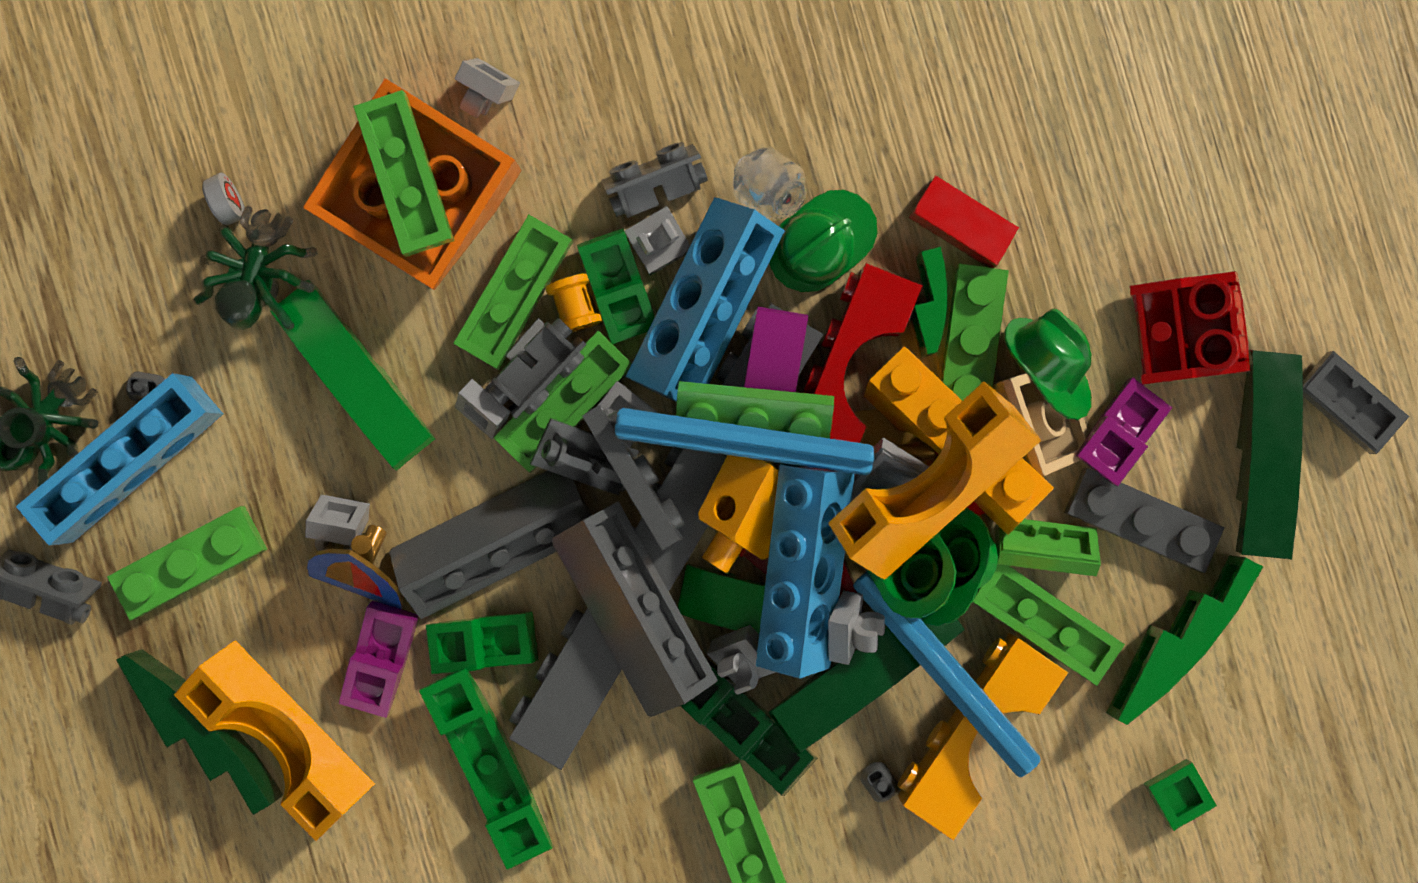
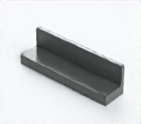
[389,471,592,619]
[552,501,718,717]

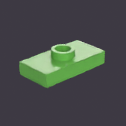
[995,519,1101,577]

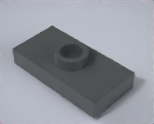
[1303,351,1409,454]

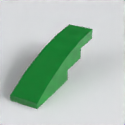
[270,280,435,471]
[1106,555,1264,725]

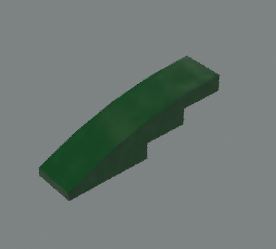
[1236,350,1303,560]
[768,619,965,753]
[116,649,283,815]
[681,657,818,796]

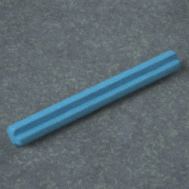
[615,408,874,475]
[853,571,1041,777]

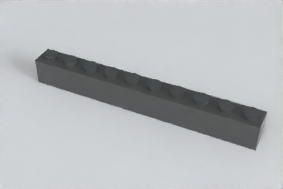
[509,303,823,770]

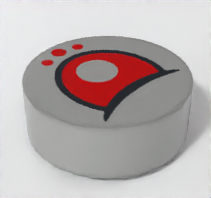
[202,173,246,226]

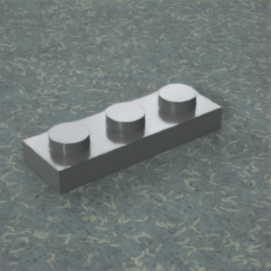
[582,405,685,550]
[1064,468,1225,573]

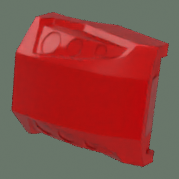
[1130,271,1250,385]

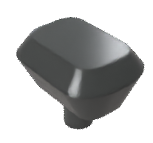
[126,372,165,402]
[860,762,899,802]

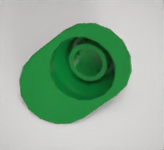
[769,190,878,292]
[1005,308,1092,420]
[920,508,998,626]
[867,533,956,618]

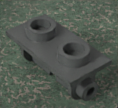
[602,142,708,218]
[488,318,586,419]
[530,418,639,496]
[0,549,102,625]

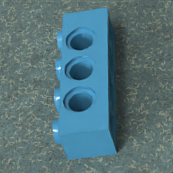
[626,197,785,402]
[16,373,224,546]
[756,464,855,679]

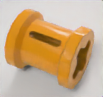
[545,274,602,333]

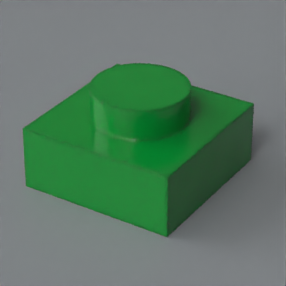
[1143,759,1217,831]

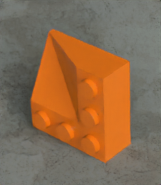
[303,78,522,290]

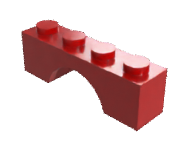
[803,263,923,443]

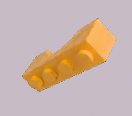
[864,346,1054,535]
[828,381,1042,580]
[897,633,1069,841]
[174,640,375,841]

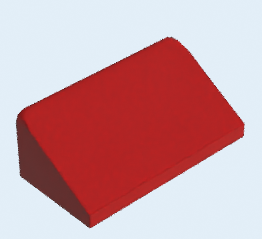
[909,175,1019,268]

